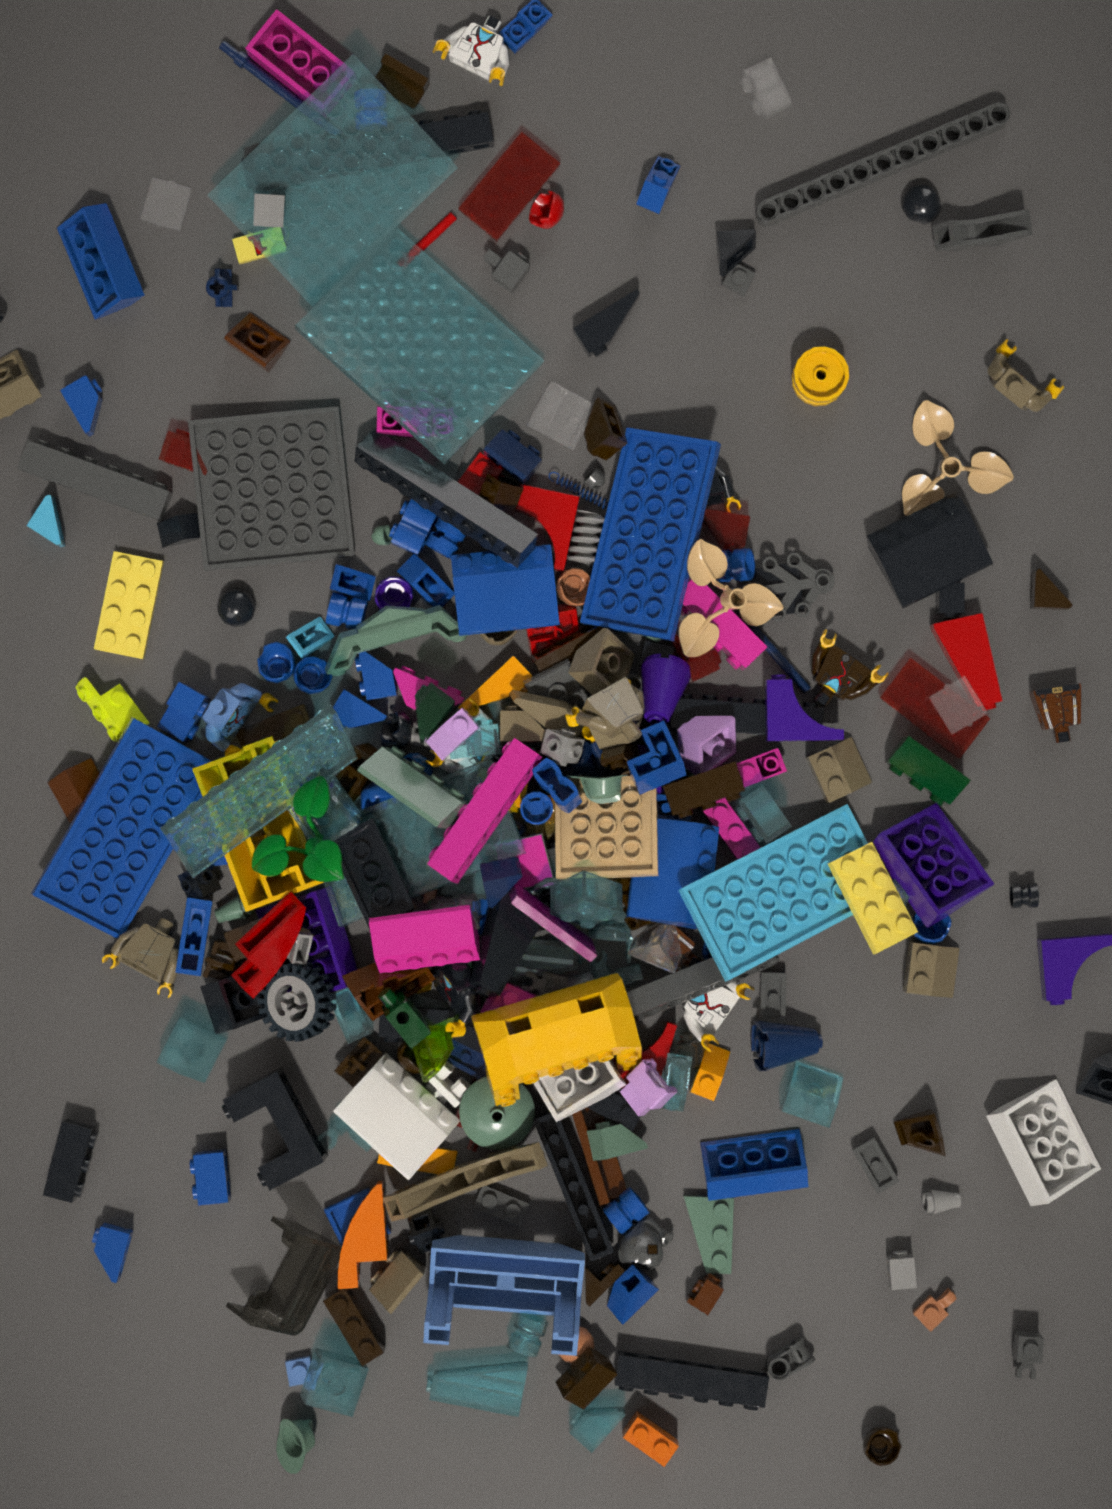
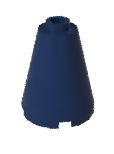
[750,1021,823,1072]

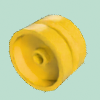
[791,346,849,407]

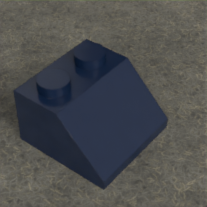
[483,429,542,485]

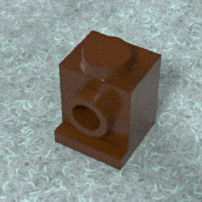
[686,1273,724,1315]

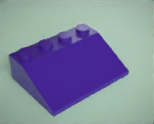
[873,803,994,928]
[256,886,358,993]

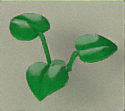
[252,776,344,882]

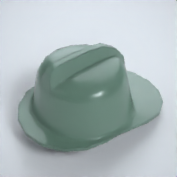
[566,774,628,804]
[276,1419,316,1474]

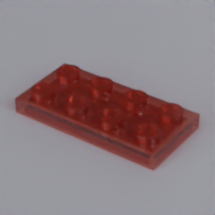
[458,132,560,242]
[879,658,990,759]

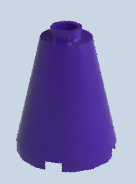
[641,654,691,725]

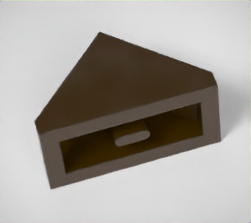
[1030,568,1073,610]

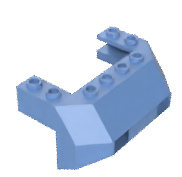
[423,1235,585,1356]

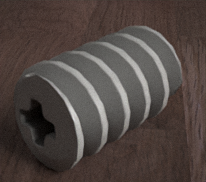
[567,510,605,564]

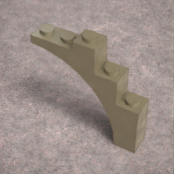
[383,1142,548,1222]

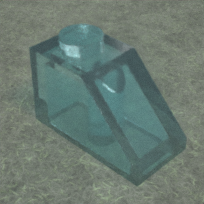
[331,988,373,1044]
[662,1053,693,1112]
[569,1406,625,1453]

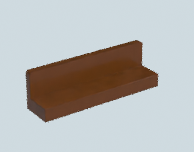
[572,1107,626,1206]

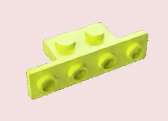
[75,677,150,742]

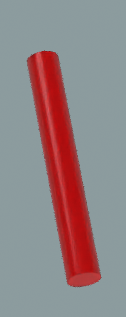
[396,212,457,271]

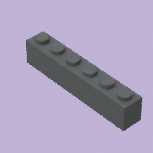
[17,438,172,522]

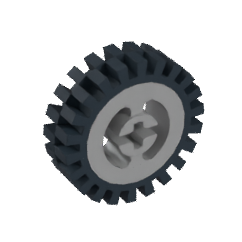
[257,962,337,1042]

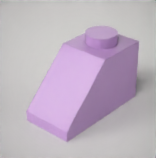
[426,708,481,761]

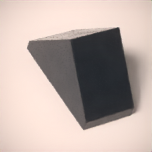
[716,229,756,277]
[157,513,200,548]

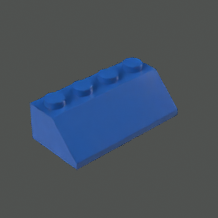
[57,203,145,320]
[700,1129,808,1201]

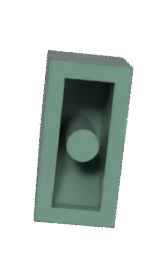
[587,1121,648,1161]

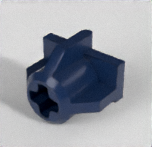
[206,269,239,307]

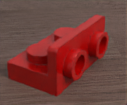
[457,452,505,495]

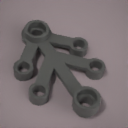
[739,553,835,622]

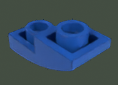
[498,0,553,54]

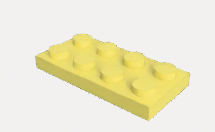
[94,551,164,659]
[828,842,918,955]

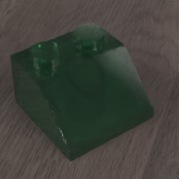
[414,682,455,745]

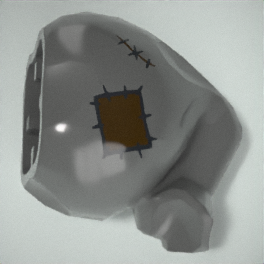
[618,1217,674,1270]

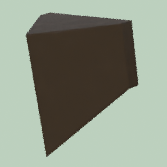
[893,1109,946,1156]

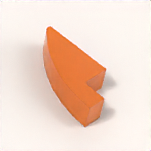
[338,1181,388,1289]

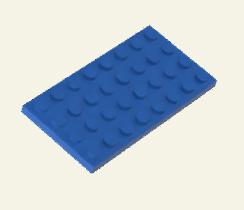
[580,428,721,641]
[31,717,212,939]

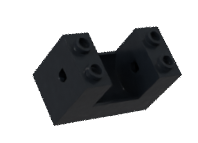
[222,1067,328,1191]

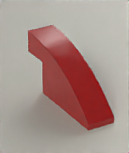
[231,891,306,999]

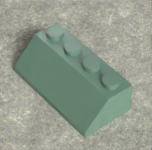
[357,746,469,828]

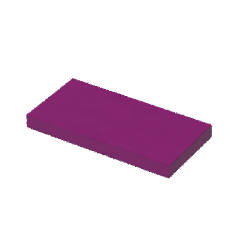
[509,883,597,962]

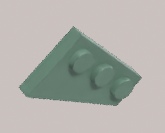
[683,1195,734,1274]

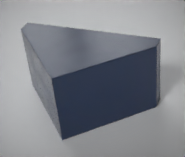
[479,857,523,908]

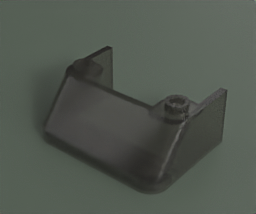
[226,1216,342,1336]

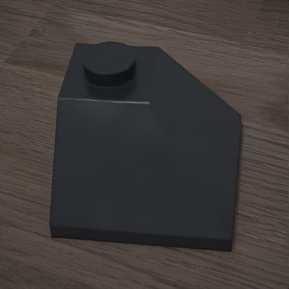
[1076,1052,1112,1105]

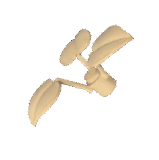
[902,400,1014,516]
[679,539,784,657]

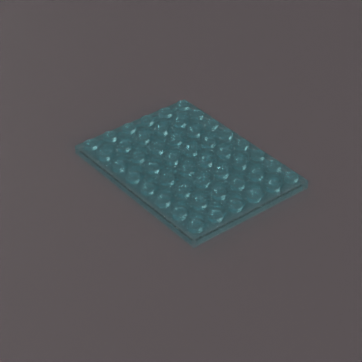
[208,54,458,307]
[295,227,544,465]

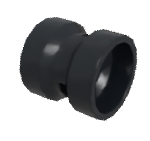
[1010,883,1039,908]

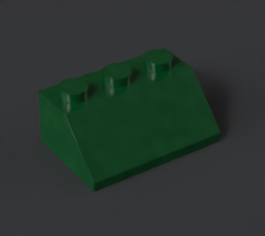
[885,736,971,806]

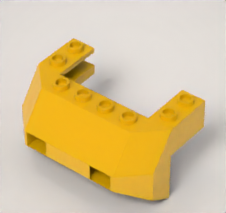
[192,736,324,912]
[471,973,642,1107]

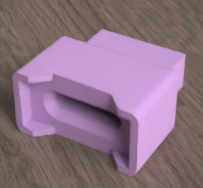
[620,1059,678,1116]

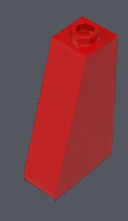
[930,613,1002,711]

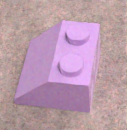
[677,716,736,775]

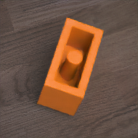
[622,1411,679,1467]

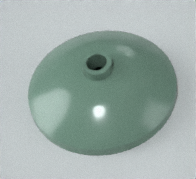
[459,1075,535,1150]

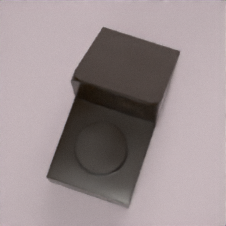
[585,1260,625,1307]

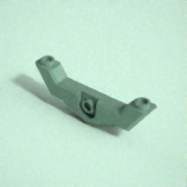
[325,605,469,676]

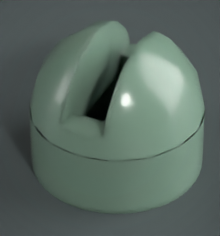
[371,525,392,545]

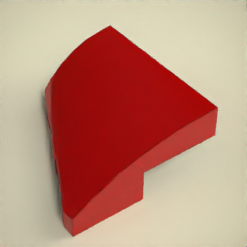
[526,603,579,662]

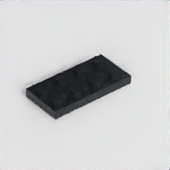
[331,818,417,930]

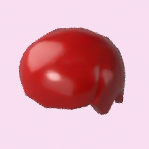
[529,190,564,229]

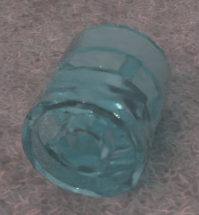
[507,1313,549,1357]

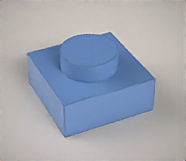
[285,1355,315,1387]

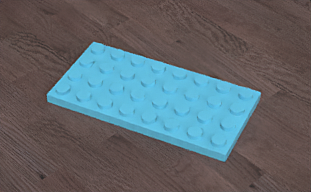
[678,804,868,982]

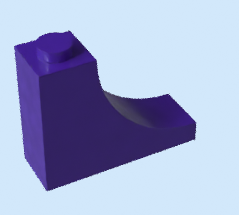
[765,675,844,741]
[1037,933,1112,1005]

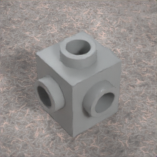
[540,728,585,767]

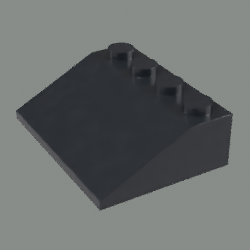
[867,492,993,609]

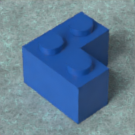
[157,682,211,742]
[627,721,686,795]

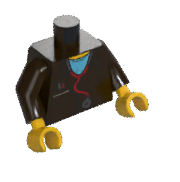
[811,629,889,707]

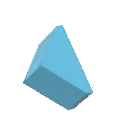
[26,495,65,547]
[286,617,335,659]

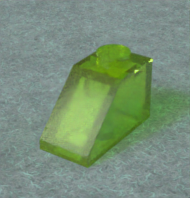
[413,1025,454,1082]

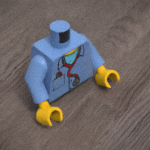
[202,683,278,756]

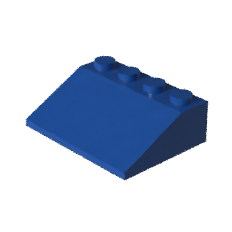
[451,544,560,636]
[626,818,719,929]

